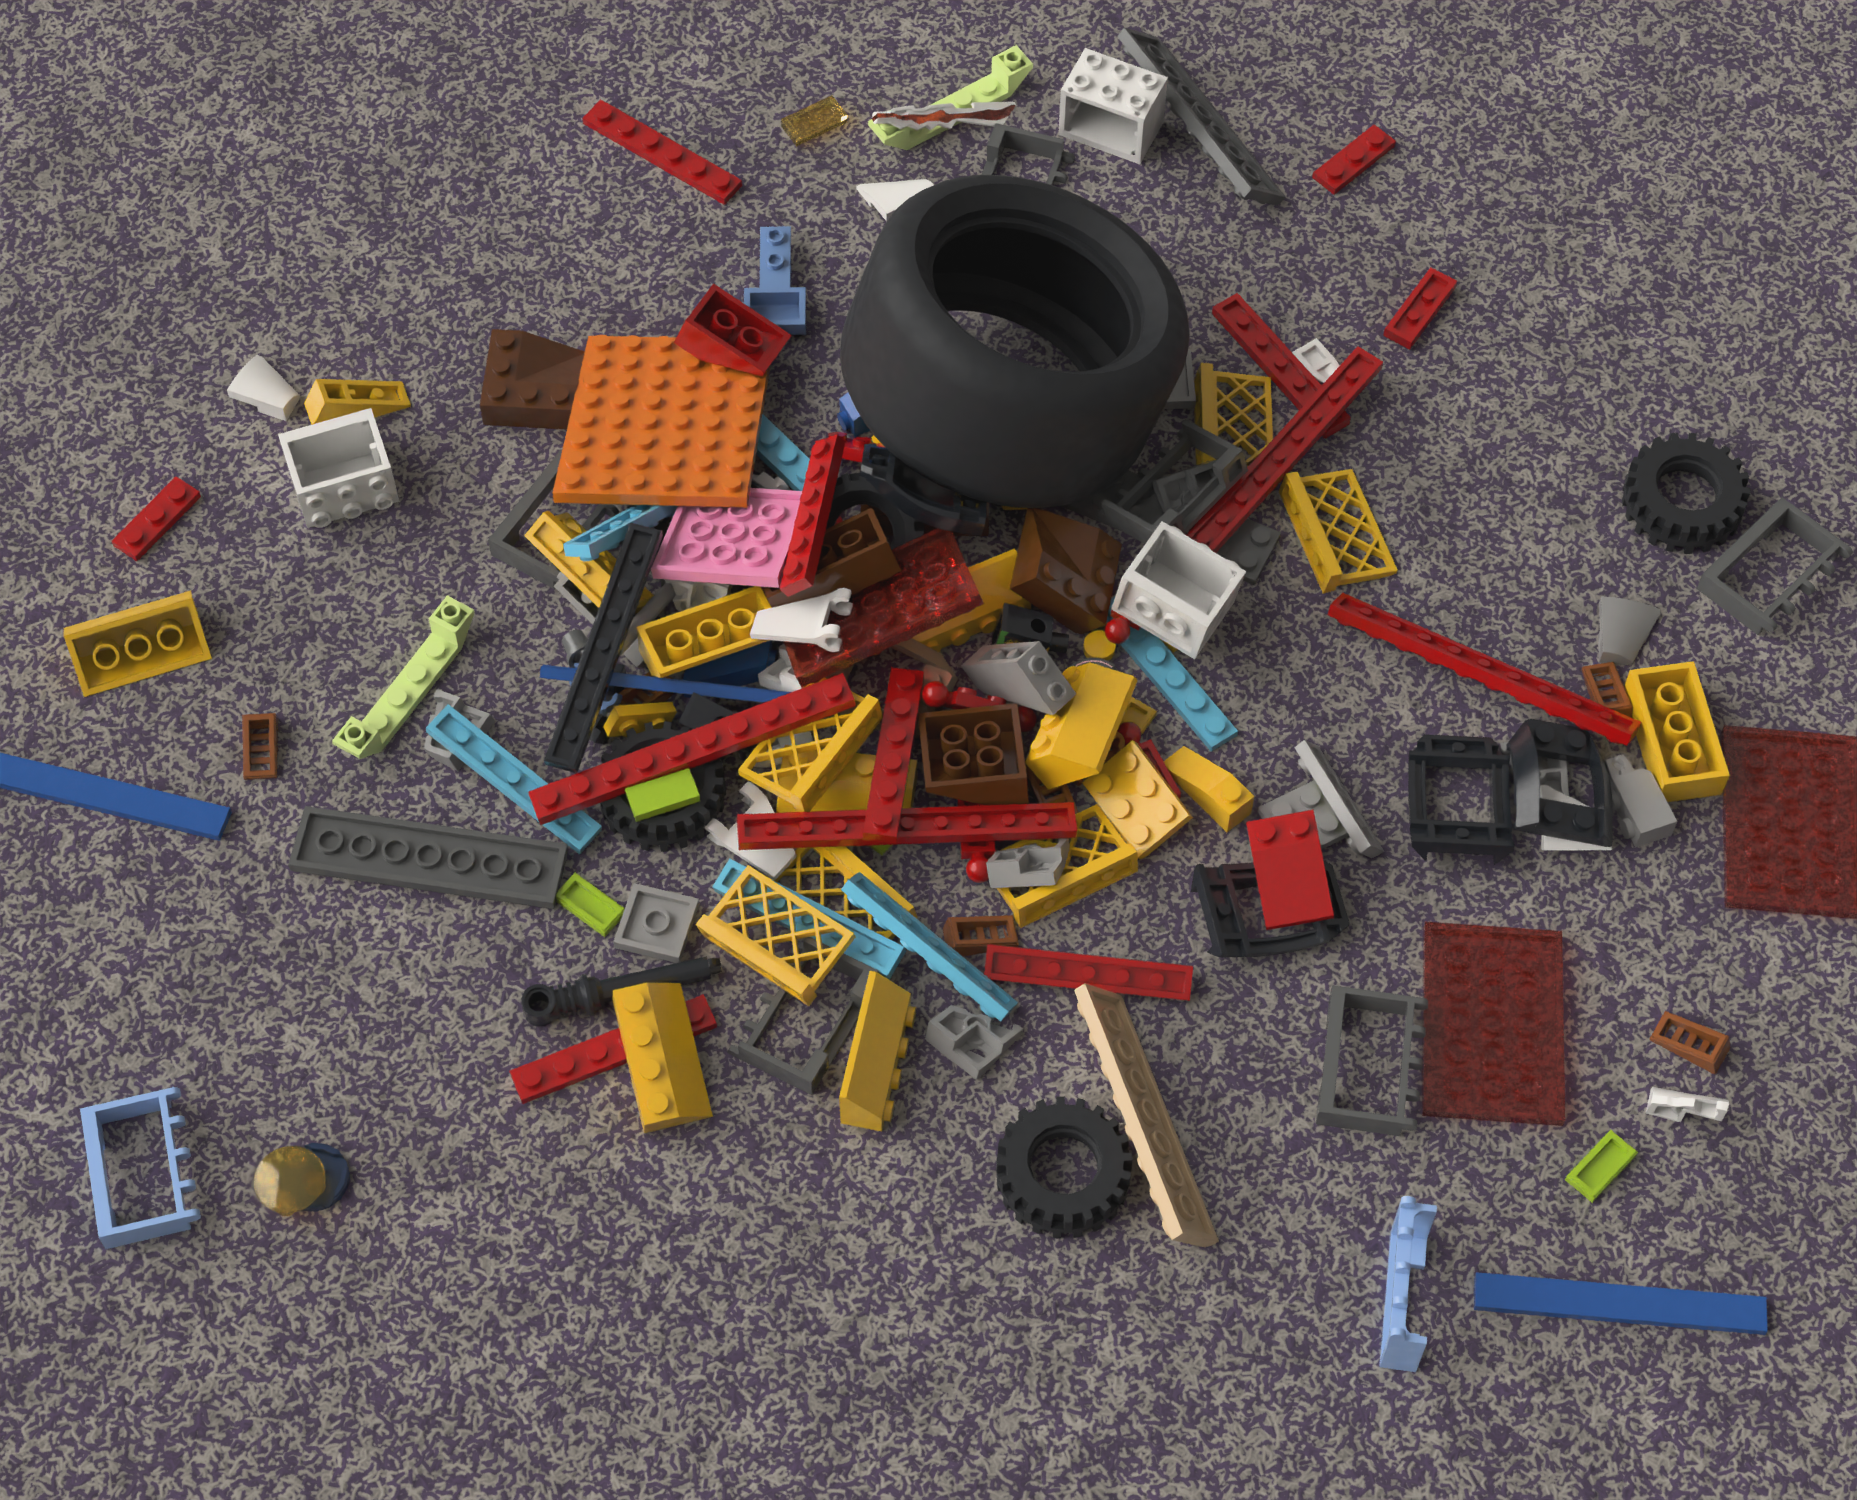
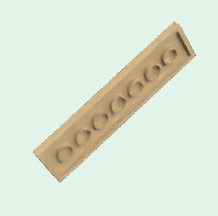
[1074,983,1219,1247]

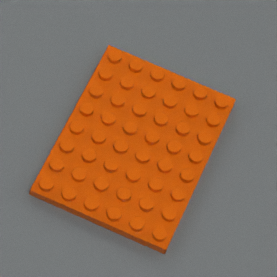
[553,335,771,508]

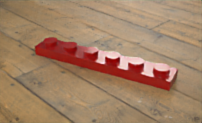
[582,99,743,205]
[1212,293,1351,439]
[780,434,845,597]
[863,667,924,844]
[984,944,1193,1001]
[509,994,717,1104]

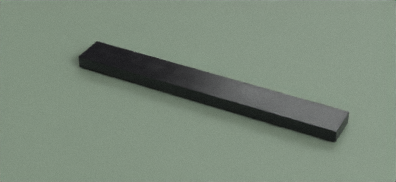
[544,523,663,773]

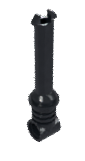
[521,956,722,1027]

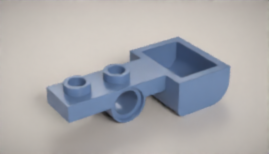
[744,226,806,335]

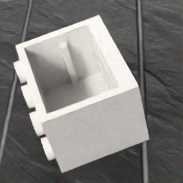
[1058,48,1168,164]
[278,408,399,528]
[1111,521,1246,659]

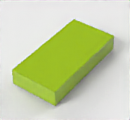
[625,768,700,822]
[556,873,625,937]
[1565,1130,1638,1203]

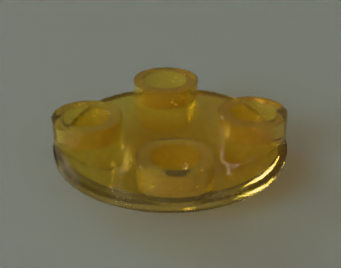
[253,1146,326,1216]

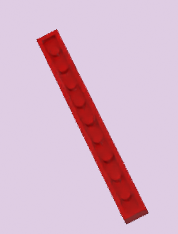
[1186,346,1383,553]
[1327,593,1641,746]
[528,673,856,825]
[737,802,1077,850]

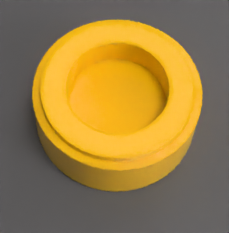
[1083,630,1116,661]

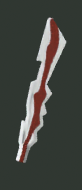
[872,102,1016,131]

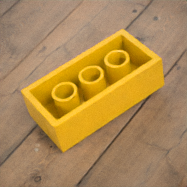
[1624,661,1730,802]

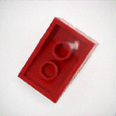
[674,283,792,377]
[1246,809,1334,930]

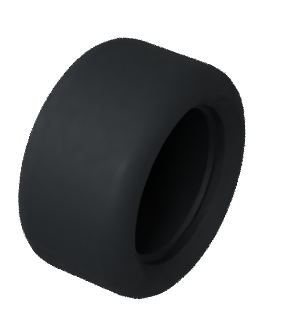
[840,175,1190,508]

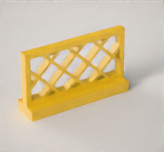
[1194,363,1273,467]
[1278,469,1398,594]
[524,511,654,614]
[738,673,883,812]
[997,804,1138,928]
[768,846,918,940]
[695,865,856,1006]

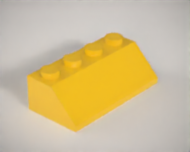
[897,548,1031,652]
[636,586,772,678]
[64,590,212,697]
[1025,662,1138,790]
[776,745,917,813]
[839,971,916,1132]
[613,983,713,1133]

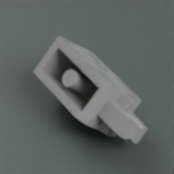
[1605,754,1677,848]

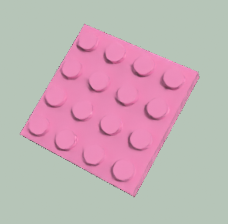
[651,488,802,588]

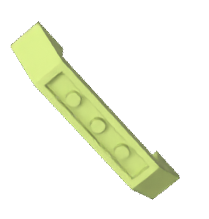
[868,45,1033,150]
[332,595,475,759]

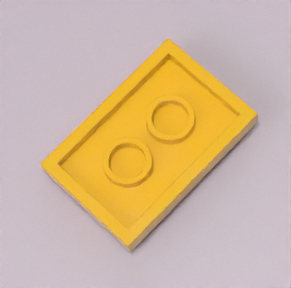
[1082,740,1193,859]

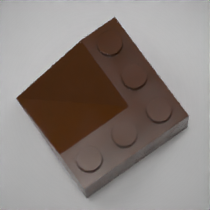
[480,329,585,430]
[1010,508,1122,634]
[918,703,1029,805]

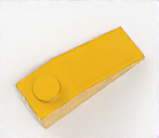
[304,379,411,425]
[1163,746,1254,832]

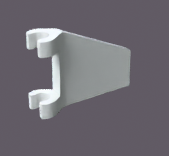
[750,588,853,652]
[704,781,796,880]

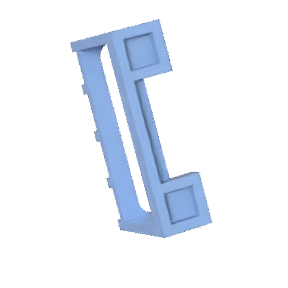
[80,1087,201,1249]
[1380,1196,1437,1372]

